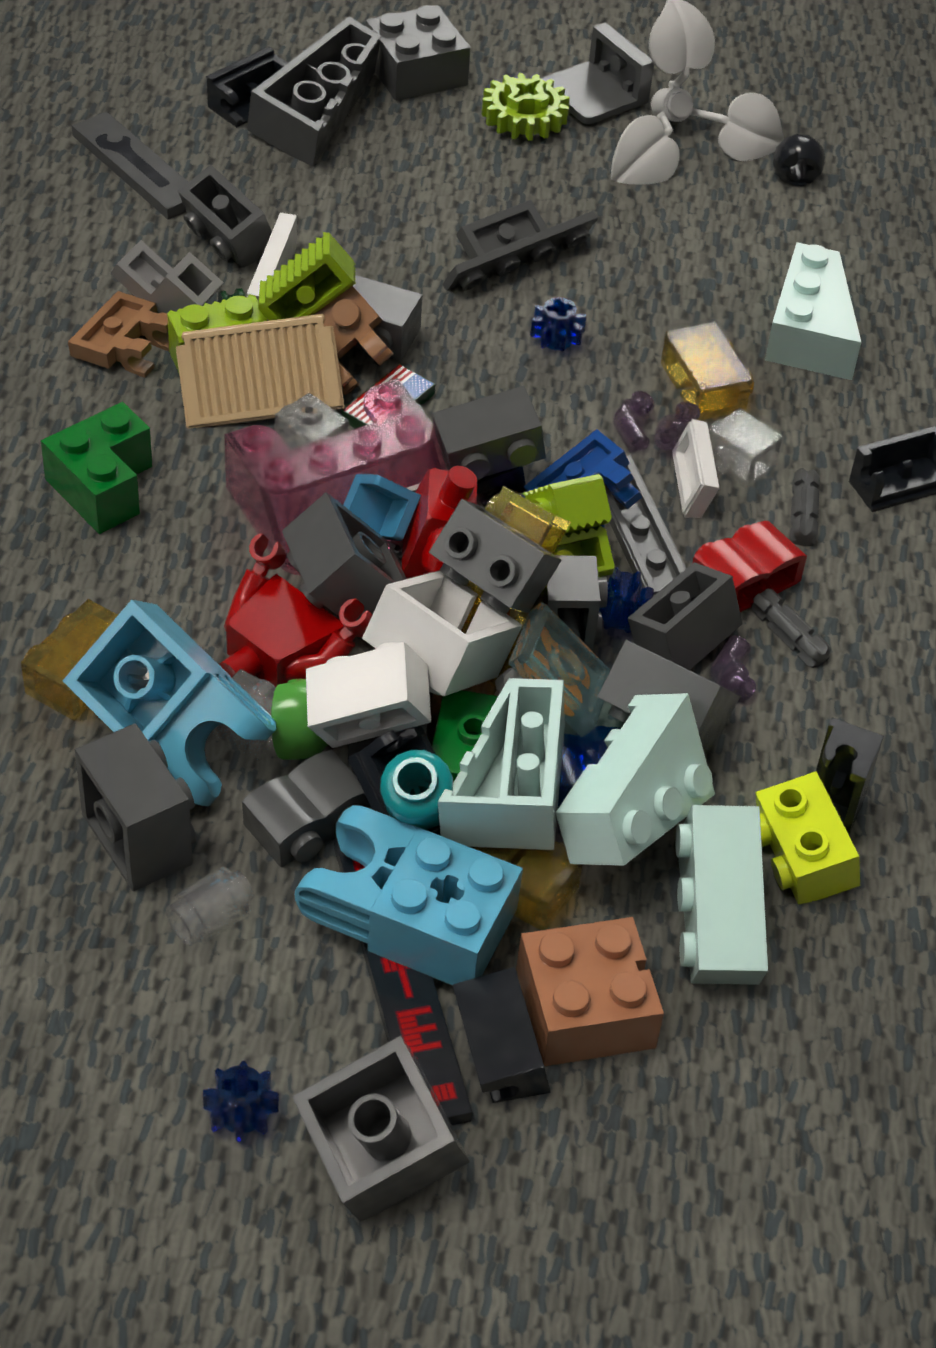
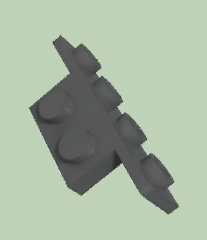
[443,200,598,291]

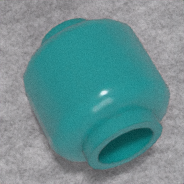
[380,750,454,830]

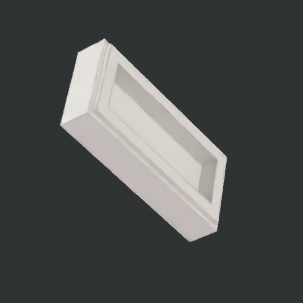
[672,419,720,518]

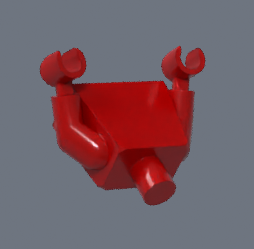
[401,466,480,623]
[219,533,373,690]

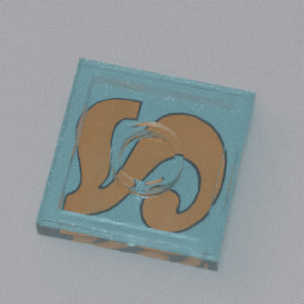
[508,602,610,737]

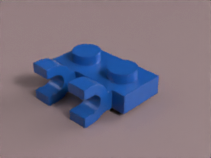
[523,429,642,528]

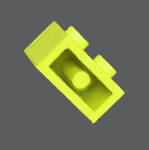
[755,771,860,904]

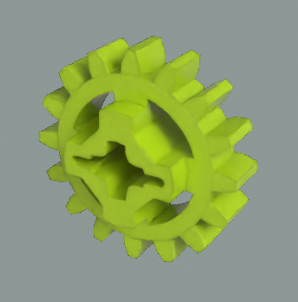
[481,73,570,141]

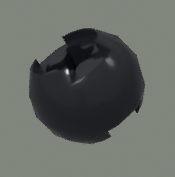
[773,134,825,186]

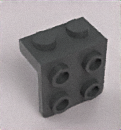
[542,22,654,124]

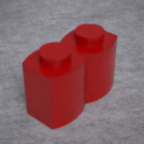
[693,521,807,612]

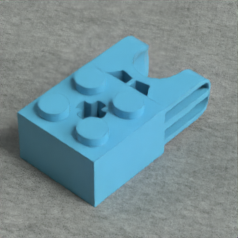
[63,599,276,806]
[295,805,523,985]

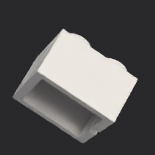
[362,570,523,696]

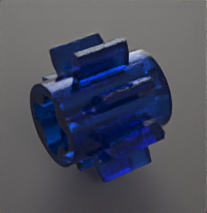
[530,297,586,352]
[599,567,654,633]
[203,1061,279,1142]

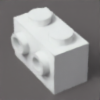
[306,642,431,748]

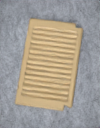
[176,314,345,429]

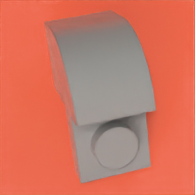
[110,240,224,313]

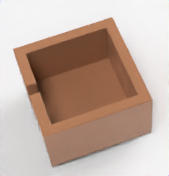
[516,917,664,1066]

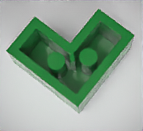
[41,401,152,534]

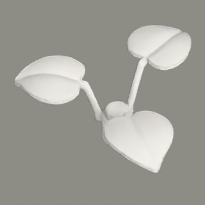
[611,0,784,184]

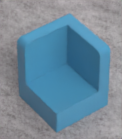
[343,474,421,541]

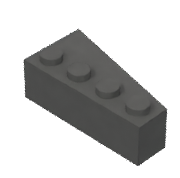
[247,17,381,166]

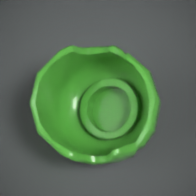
[271,679,328,760]

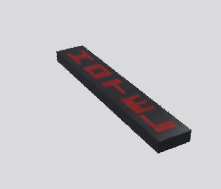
[334,838,473,1125]

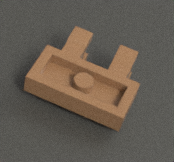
[314,286,394,395]
[68,291,169,378]

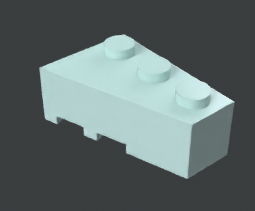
[765,242,861,380]
[438,678,565,850]
[555,693,715,866]
[675,805,768,985]

